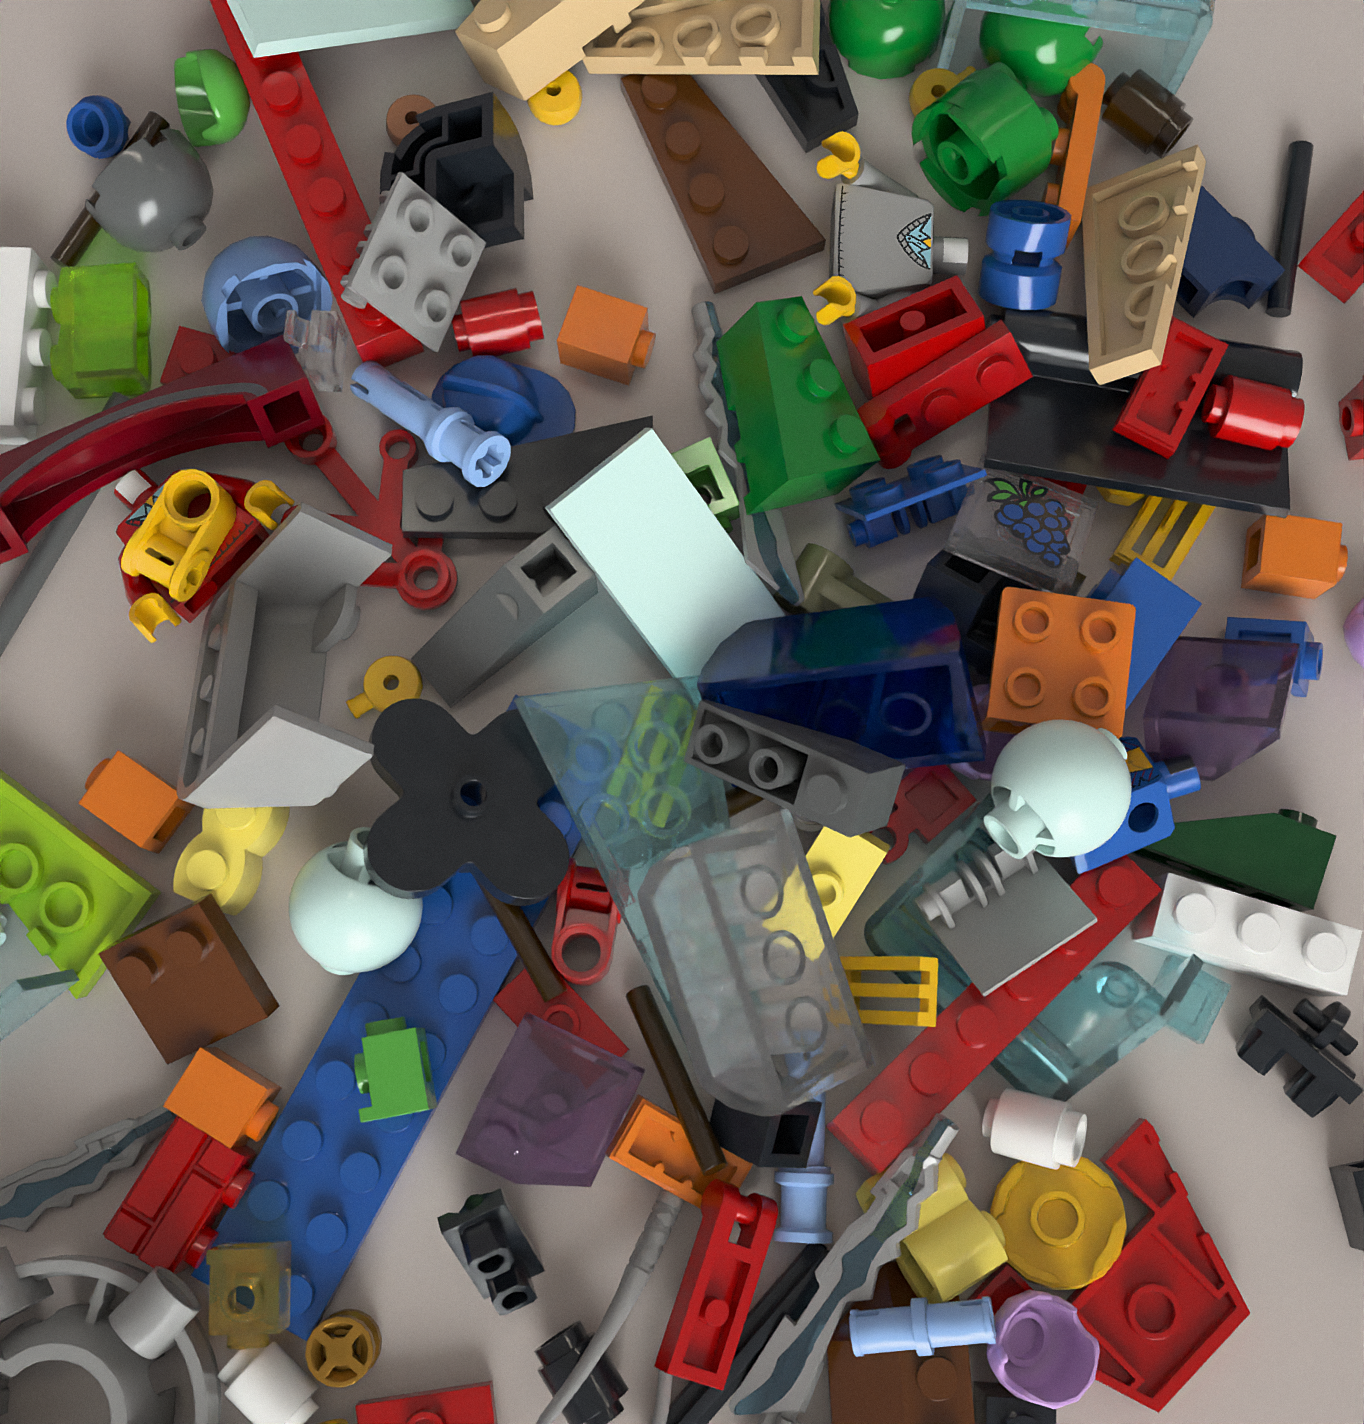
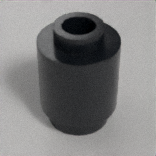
[534,1320,629,1424]

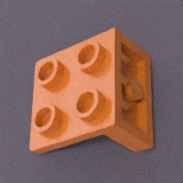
[975,587,1136,739]

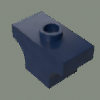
[1176,185,1285,318]

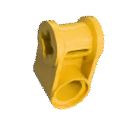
[121,469,236,602]

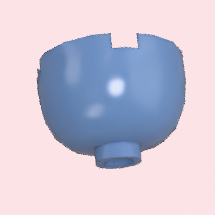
[201,236,333,354]

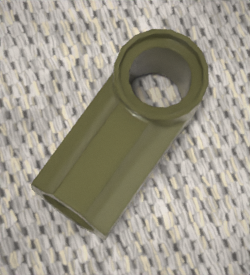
[773,543,909,659]

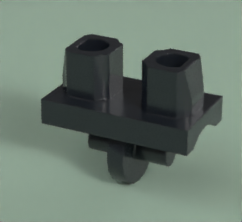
[1235,995,1364,1118]
[437,1188,545,1315]

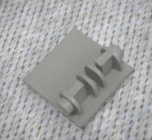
[340,172,486,352]
[911,842,1098,997]

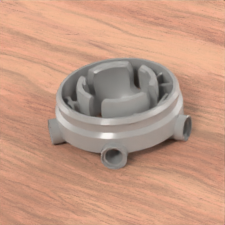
[0,1246,221,1424]

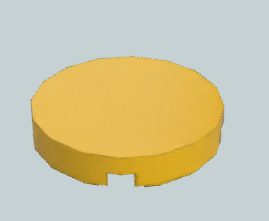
[990,1157,1127,1290]

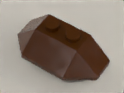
[826,1260,975,1424]

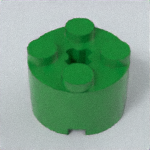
[911,62,1059,216]

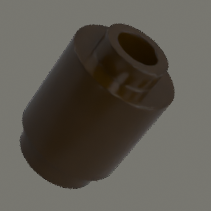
[1101,69,1194,158]

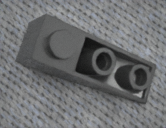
[411,525,598,708]
[684,699,906,838]

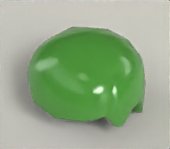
[174,49,250,147]

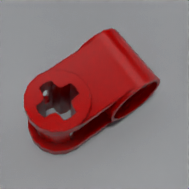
[551,857,629,986]

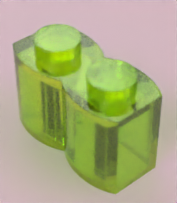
[50,262,152,399]

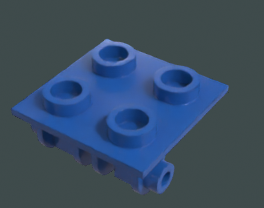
[835,455,987,549]

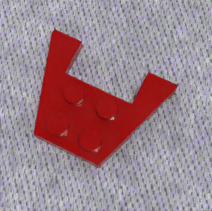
[967,1118,1250,1413]

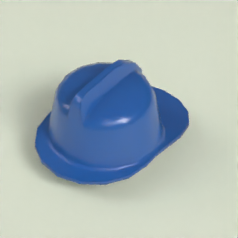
[431,355,576,446]

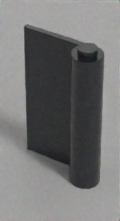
[983,307,1303,518]

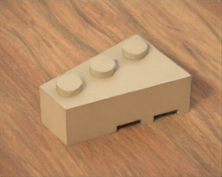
[455,0,646,101]

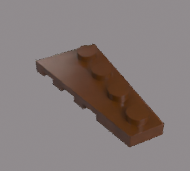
[620,74,826,294]

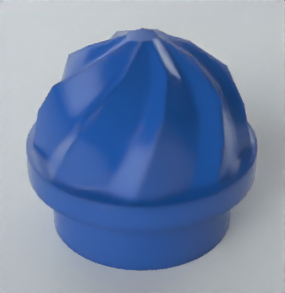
[66,95,131,159]

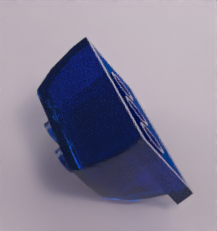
[697,597,987,787]

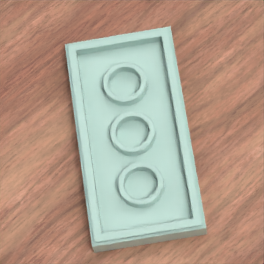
[226,0,474,58]
[545,428,797,706]

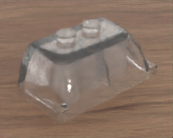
[637,809,876,1117]

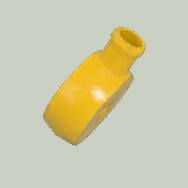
[909,66,976,117]
[527,70,583,125]
[346,656,423,719]

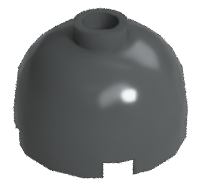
[85,128,214,252]

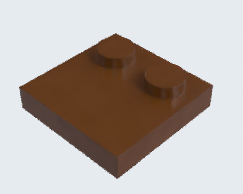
[98,893,280,1065]

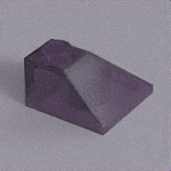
[1143,636,1300,781]
[455,1012,646,1187]

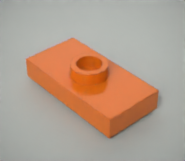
[605,1094,753,1209]

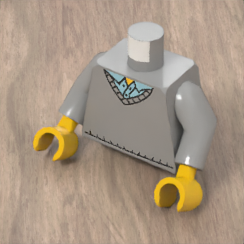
[813,131,968,325]

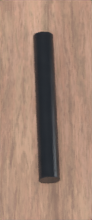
[1266,141,1314,318]

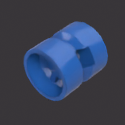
[977,199,1072,310]

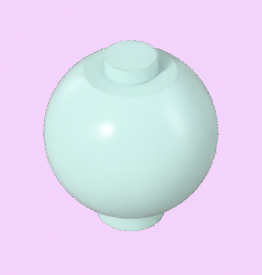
[984,719,1132,859]
[289,827,423,975]

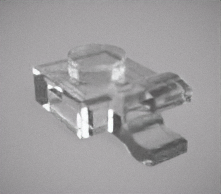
[283,310,348,392]

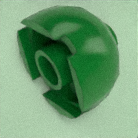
[825,0,945,80]
[979,0,1104,97]

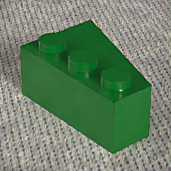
[716,296,880,515]

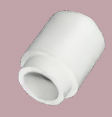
[982,1088,1087,1170]
[217,1334,320,1424]

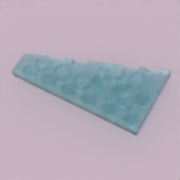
[514,674,769,1074]

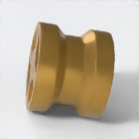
[305,1309,382,1388]

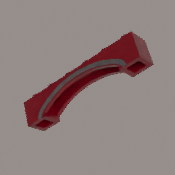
[0,334,326,565]

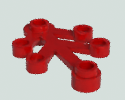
[281,415,458,610]

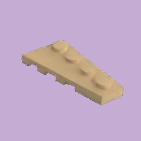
[582,0,820,75]
[1082,144,1206,385]

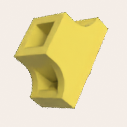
[764,826,890,959]

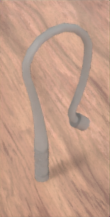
[536,1190,685,1424]

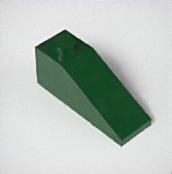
[1130,809,1337,912]

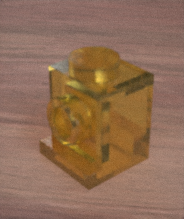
[206,1241,291,1349]

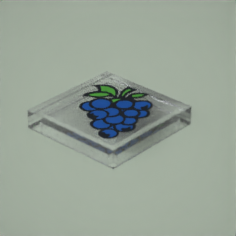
[943,454,1100,595]

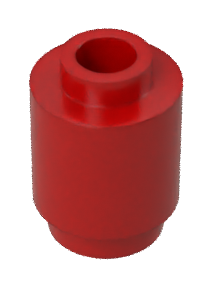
[451,288,544,357]
[1201,375,1305,451]

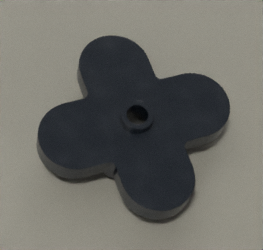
[363,698,569,906]

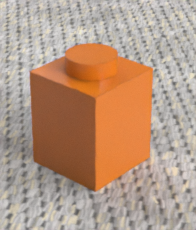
[556,285,656,386]
[1241,514,1348,599]
[79,750,195,854]
[163,1047,282,1149]

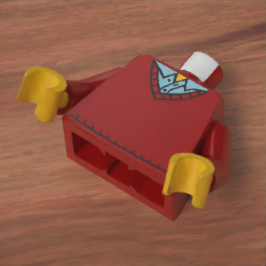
[114,469,295,643]

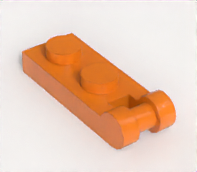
[1041,63,1105,248]

